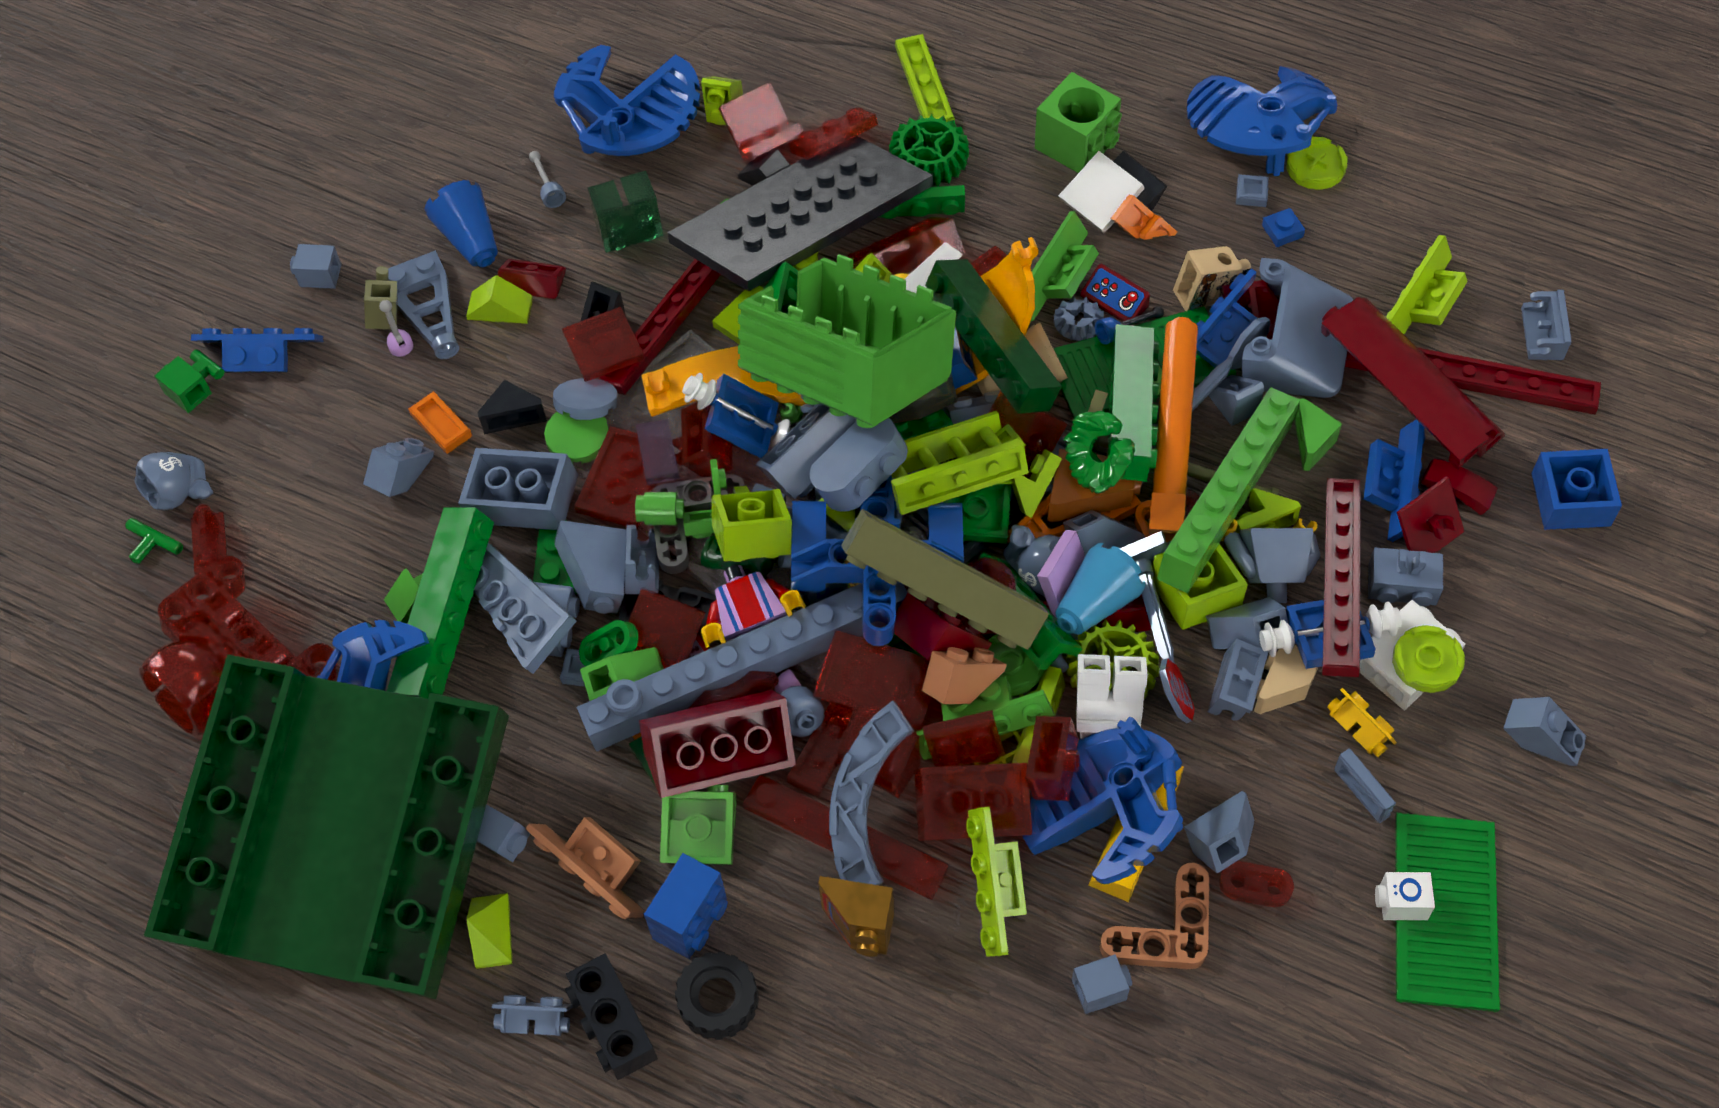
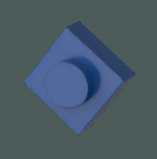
[1262,208,1305,247]

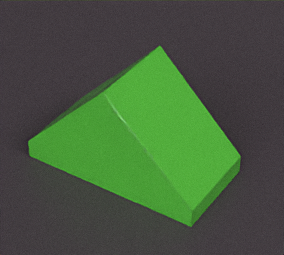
[1294,398,1342,471]

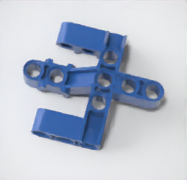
[791,475,964,646]

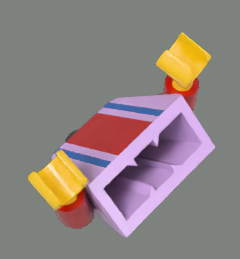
[701,565,806,648]

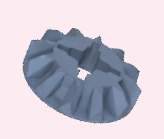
[1054,296,1104,341]

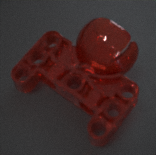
[139,556,337,736]

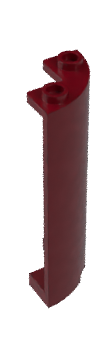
[1321,297,1505,469]

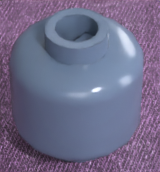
[780,686,825,737]

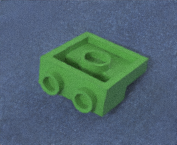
[660,785,736,864]

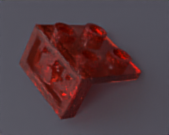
[719,83,804,161]

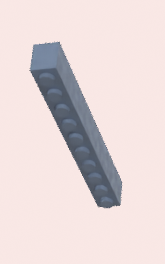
[577,583,907,752]

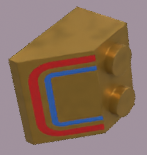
[818,876,894,957]

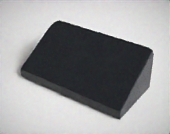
[1113,151,1167,211]

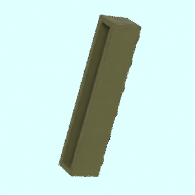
[841,509,1049,650]

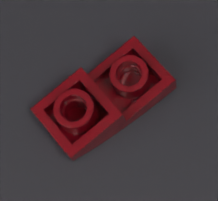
[1421,458,1498,515]

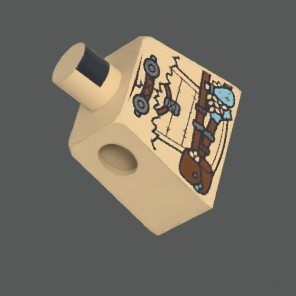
[1173,246,1251,311]

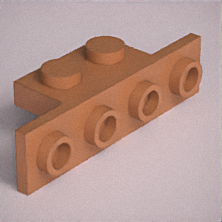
[526,817,646,919]

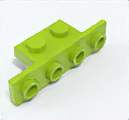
[1386,235,1468,334]
[966,807,1027,957]

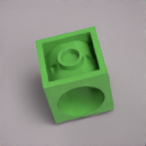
[1034,72,1122,173]

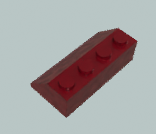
[639,690,796,798]

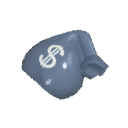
[134,452,213,511]
[1003,525,1060,597]

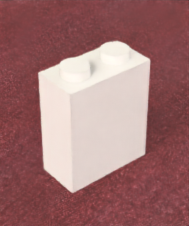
[1359,600,1465,711]

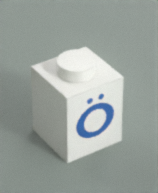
[1375,872,1435,920]

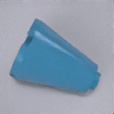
[1055,543,1146,635]

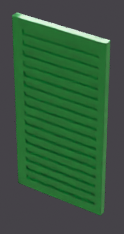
[1053,306,1236,419]
[1395,812,1500,1012]

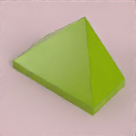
[466,893,512,969]

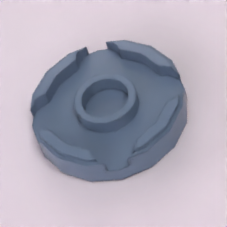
[553,378,617,420]

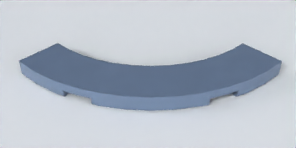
[829,701,914,885]

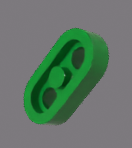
[579,620,639,667]

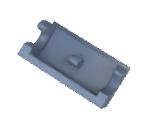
[1521,290,1572,360]
[624,525,659,595]
[1207,639,1268,720]

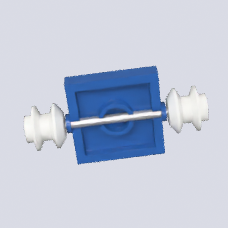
[682,373,792,458]
[1259,600,1402,669]

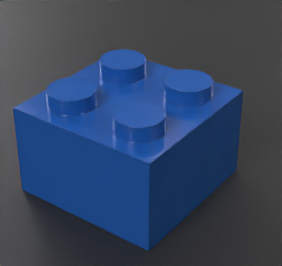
[1531,449,1622,530]
[644,853,728,960]

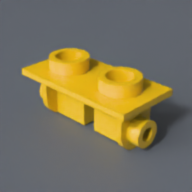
[1327,688,1397,757]

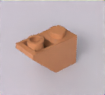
[922,647,1007,704]

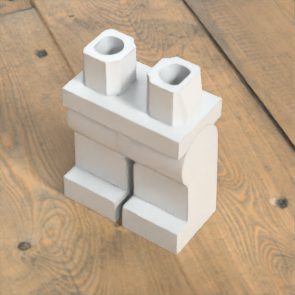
[1076,654,1148,739]

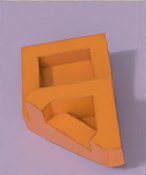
[1110,194,1177,240]

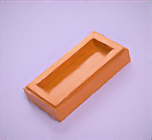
[408,391,472,454]

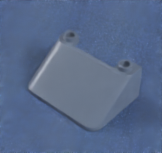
[1242,258,1353,398]

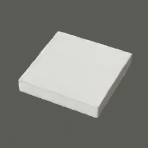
[1058,151,1145,234]

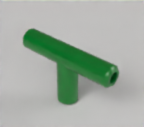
[125,518,183,564]

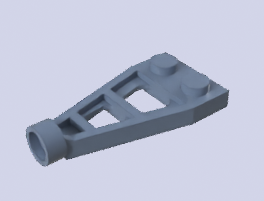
[388,250,459,359]

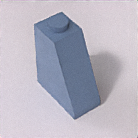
[554,520,626,614]

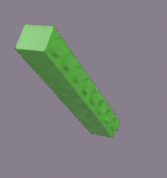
[1157,387,1300,594]

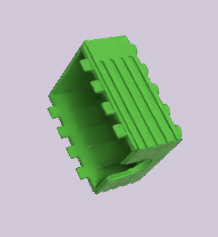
[738,254,956,428]

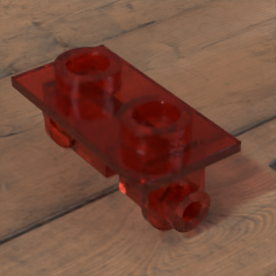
[191,505,228,575]

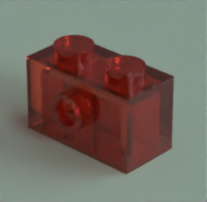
[1025,716,1080,801]

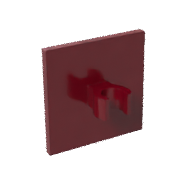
[1397,477,1465,553]

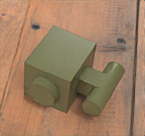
[364,266,398,329]

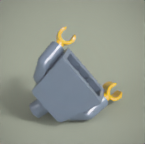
[1221,518,1320,603]

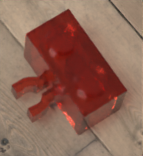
[672,402,733,478]

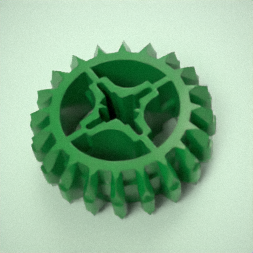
[889,114,969,187]

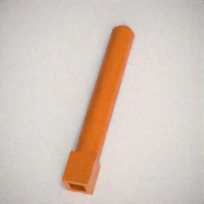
[1149,317,1198,542]

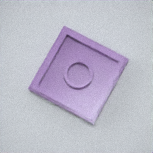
[1037,530,1085,617]

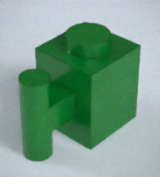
[154,349,224,413]

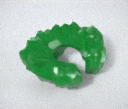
[1064,411,1135,494]

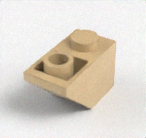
[1254,645,1318,714]

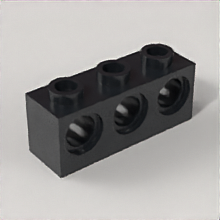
[565,953,658,1080]

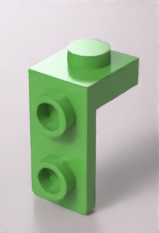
[683,459,727,538]

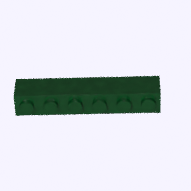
[925,259,1062,414]

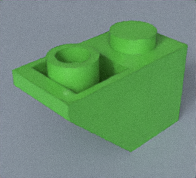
[580,647,663,701]

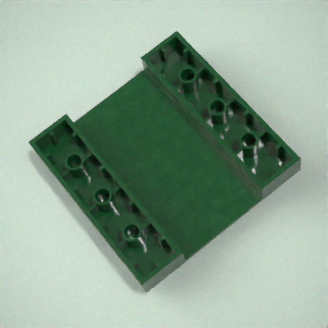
[144,654,509,1000]

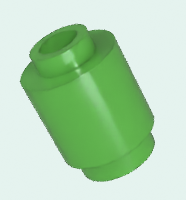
[635,492,685,525]

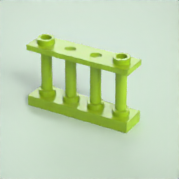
[891,411,1029,515]

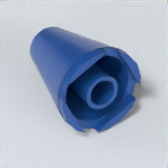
[424,180,498,268]

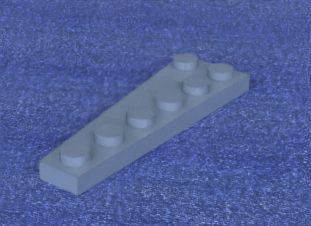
[474,542,577,674]

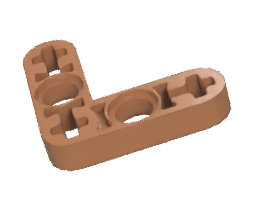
[1100,863,1209,969]

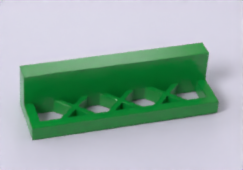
[972,553,1083,670]

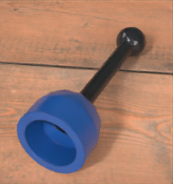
[1095,306,1164,344]

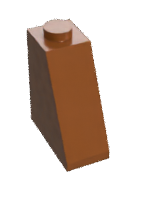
[1047,448,1142,522]

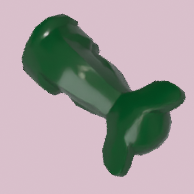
[701,535,774,580]

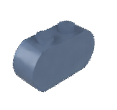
[810,418,908,511]

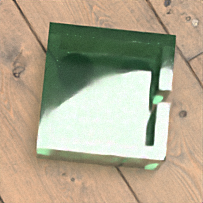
[587,171,663,253]

